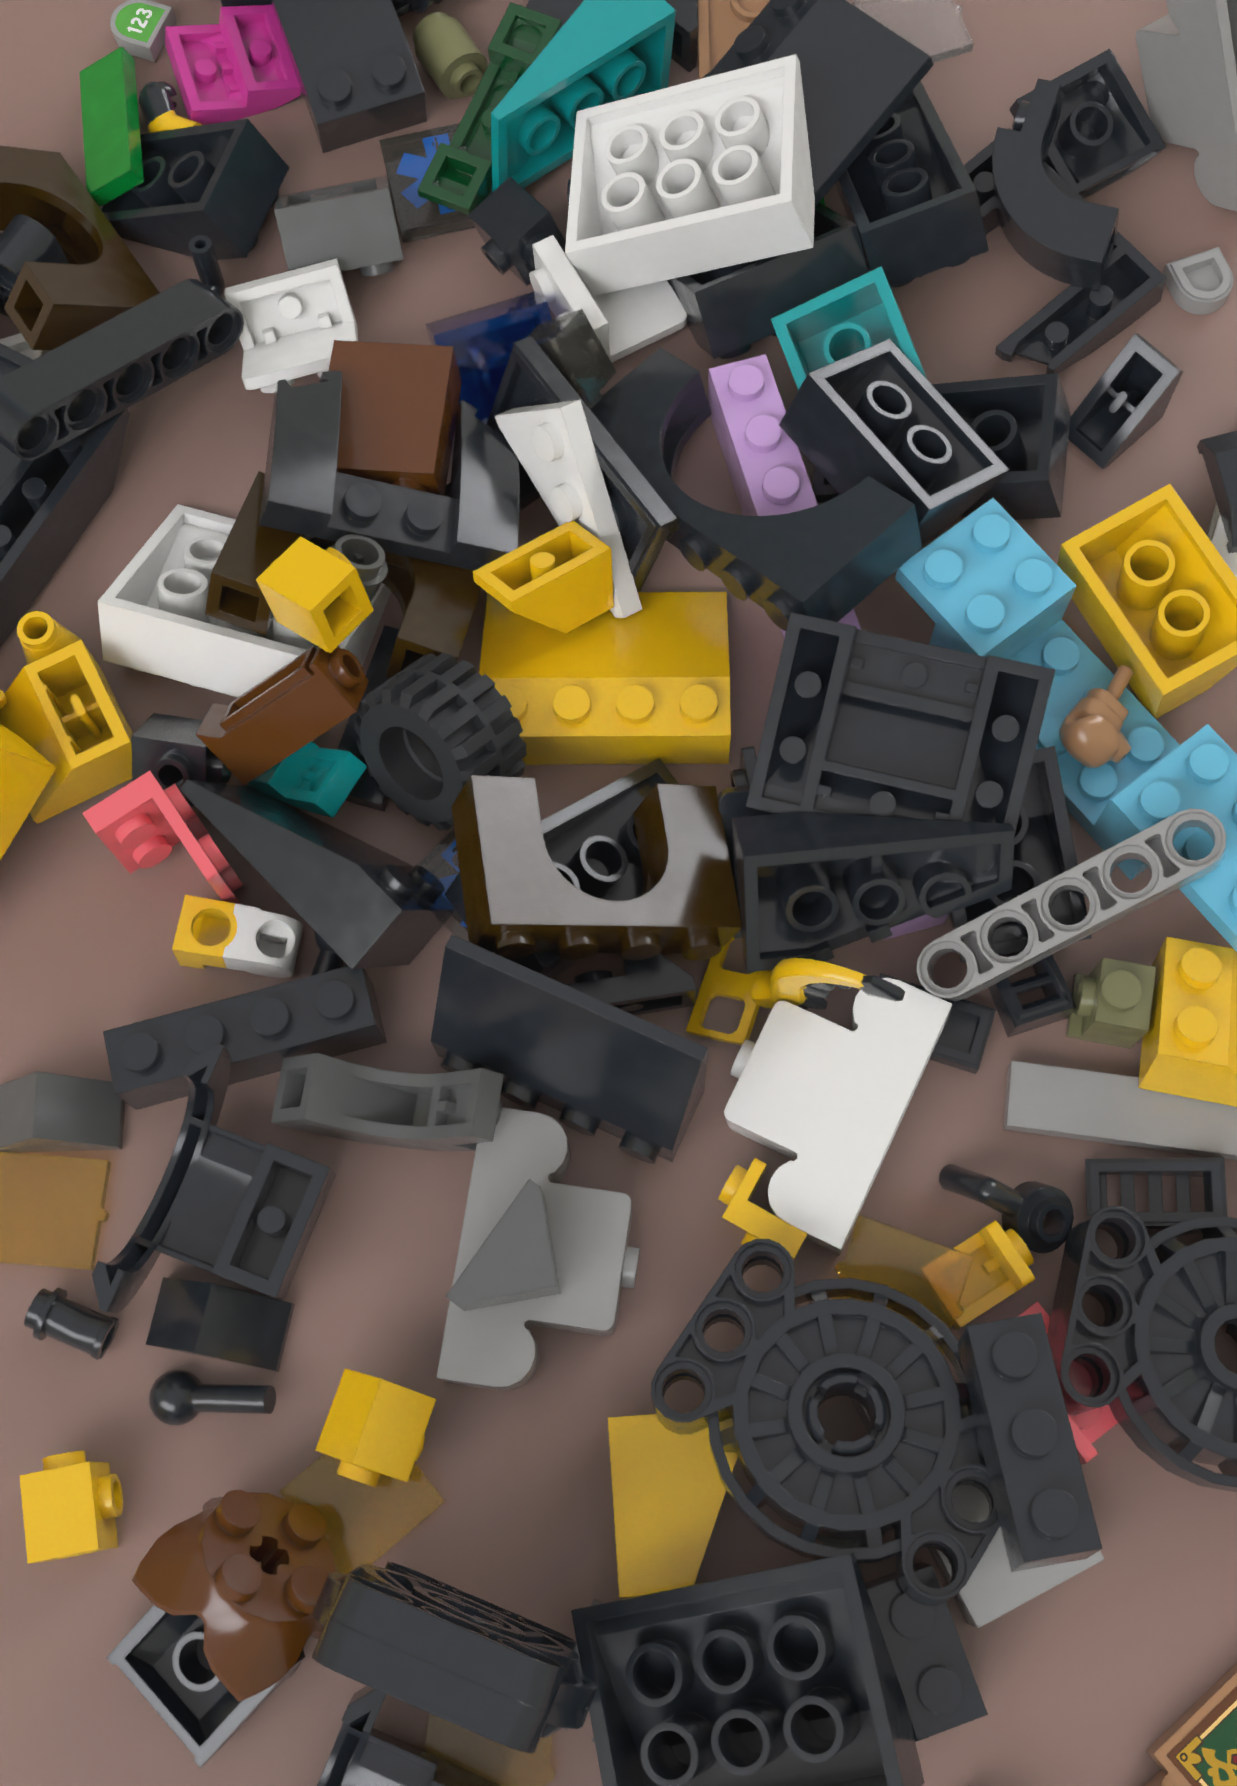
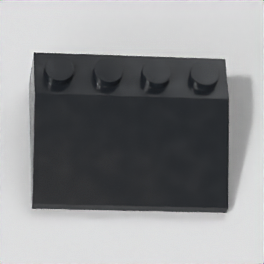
[703,0,934,207]
[431,934,708,1164]
[571,1552,925,1786]

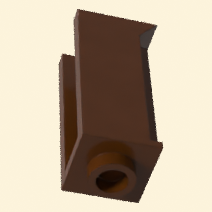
[195,646,369,785]

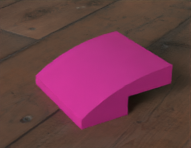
[165,5,301,125]

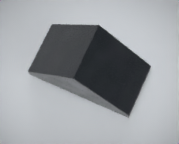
[1068,334,1183,469]
[146,1277,295,1372]

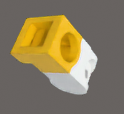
[172,894,304,978]

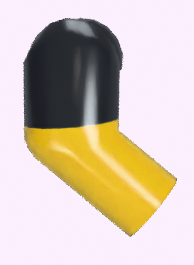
[138,81,202,133]

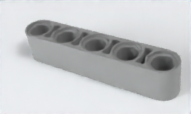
[916,808,1226,1001]

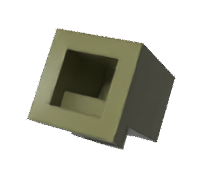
[1066,957,1156,1049]

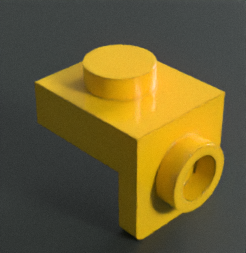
[718,1158,807,1259]
[919,1220,1035,1330]

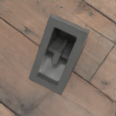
[0,1071,125,1153]
[446,1179,561,1311]

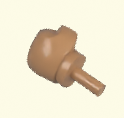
[1059,665,1134,768]

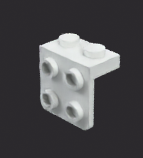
[529,235,687,373]
[225,258,359,393]

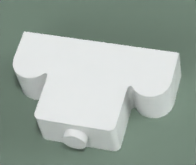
[724,978,952,1255]

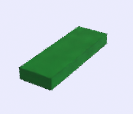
[79,46,144,206]

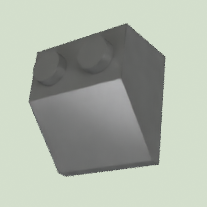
[274,175,404,276]

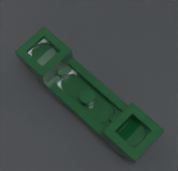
[417,2,562,215]

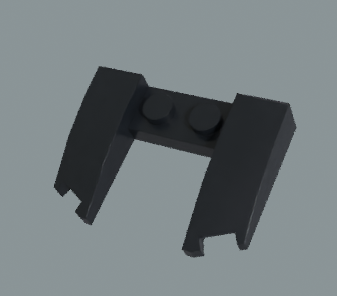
[919,128,1166,374]
[259,371,520,571]

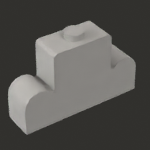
[1136,0,1237,212]
[436,1107,640,1391]

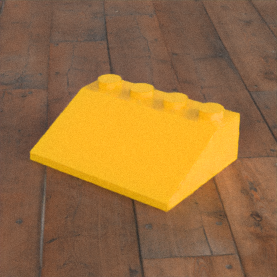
[479,592,731,765]

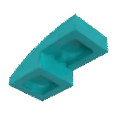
[247,741,367,818]

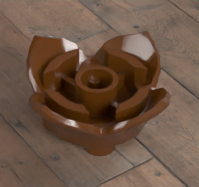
[132,1490,335,1702]

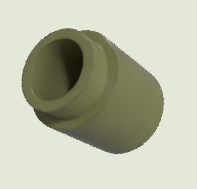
[413,12,488,99]

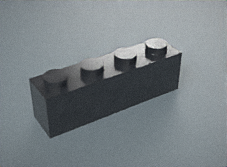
[103,966,387,1110]

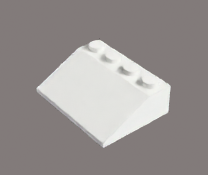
[565,54,815,296]
[98,504,391,697]

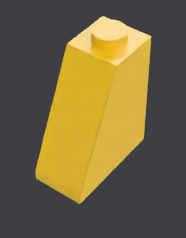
[608,1412,738,1597]

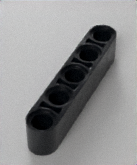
[0,278,244,461]

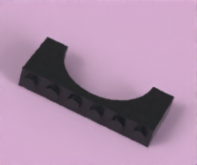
[588,347,922,631]

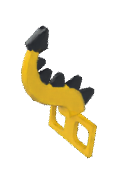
[686,937,905,1046]

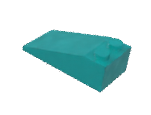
[491,0,676,192]
[771,266,928,495]

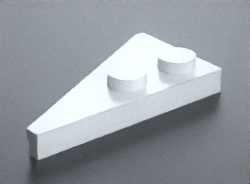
[495,400,642,618]

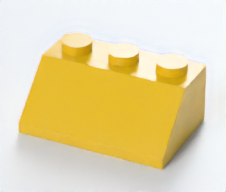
[1057,484,1237,719]

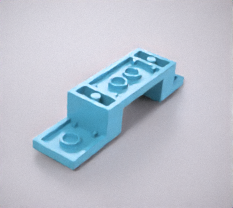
[895,498,1237,952]

